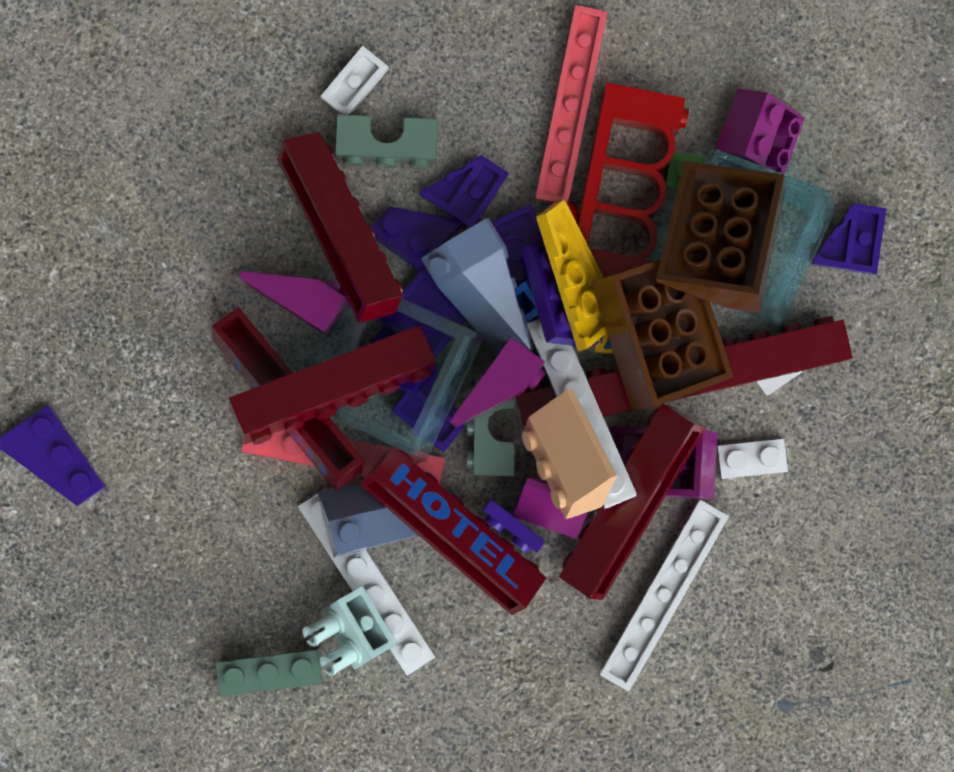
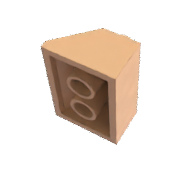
[522,389,617,520]

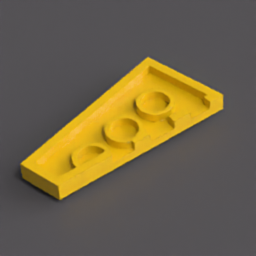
[536,199,607,351]

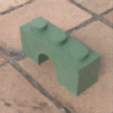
[335,115,438,169]
[467,374,515,477]
[216,647,324,697]

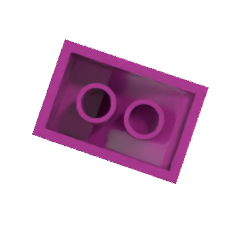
[238,271,350,337]
[450,337,546,428]
[609,426,718,500]

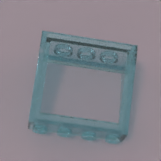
[706,149,836,328]
[330,298,484,458]

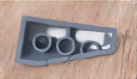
[421,218,534,355]
[317,484,456,558]

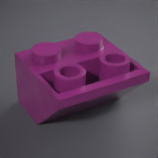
[715,88,805,174]
[512,474,588,539]

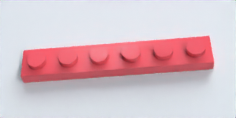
[535,5,608,204]
[241,429,445,485]

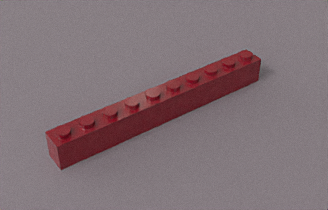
[516,316,853,431]

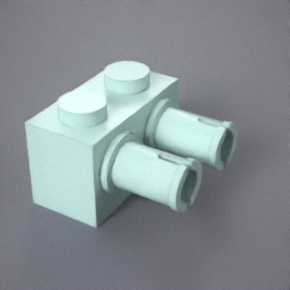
[303,586,397,676]

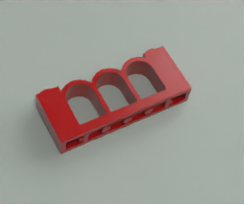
[578,82,689,277]

